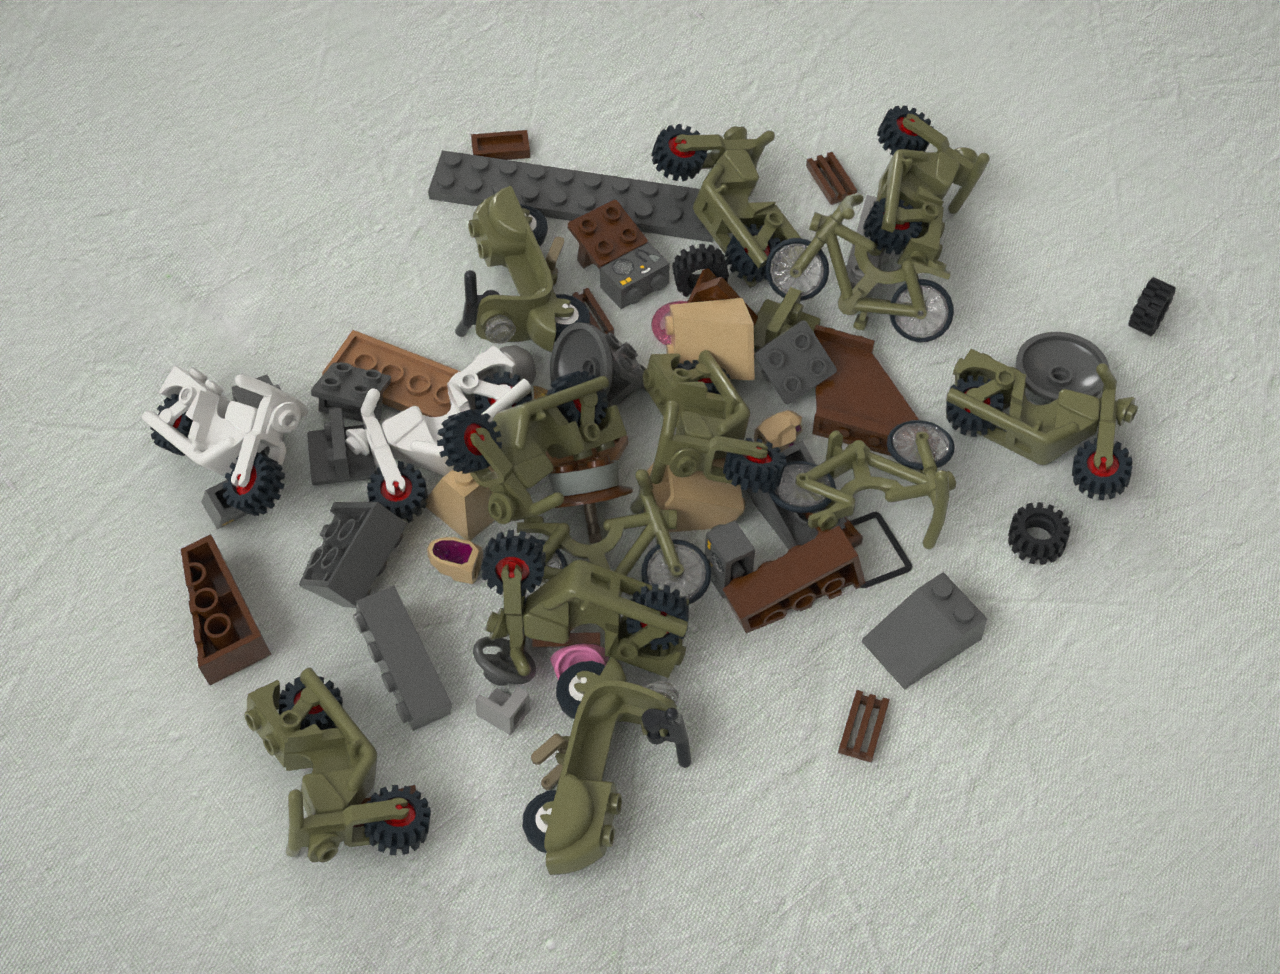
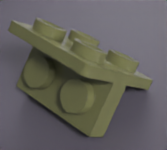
[754,287,821,350]

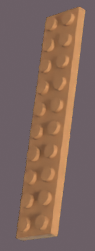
[322,330,628,471]

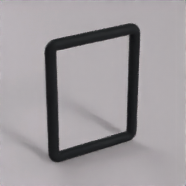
[850,512,912,588]

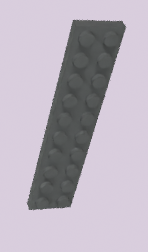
[428,150,713,242]

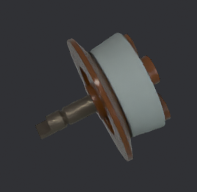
[548,455,633,544]

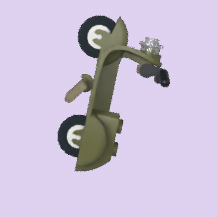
[455,186,590,353]
[522,656,692,875]

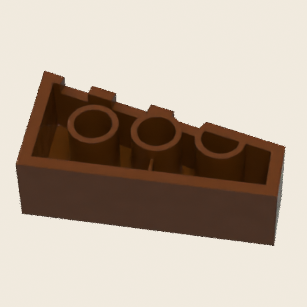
[722,526,866,633]
[181,534,271,685]

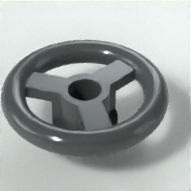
[473,636,536,686]

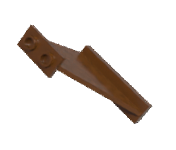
[812,325,940,463]

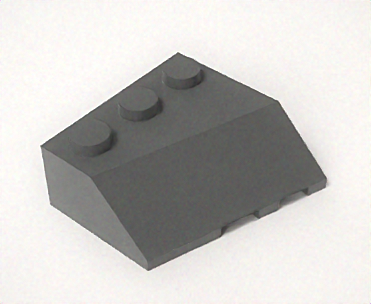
[299,502,407,608]

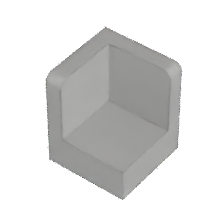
[475,687,530,735]

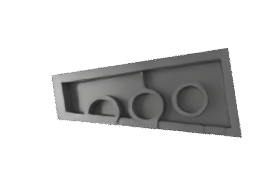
[353,585,452,731]

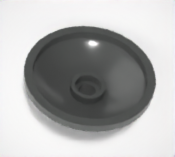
[550,322,613,402]
[1015,332,1109,402]

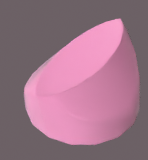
[550,644,609,680]

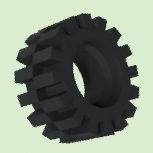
[672,244,729,297]
[1128,277,1176,336]
[1008,502,1070,565]

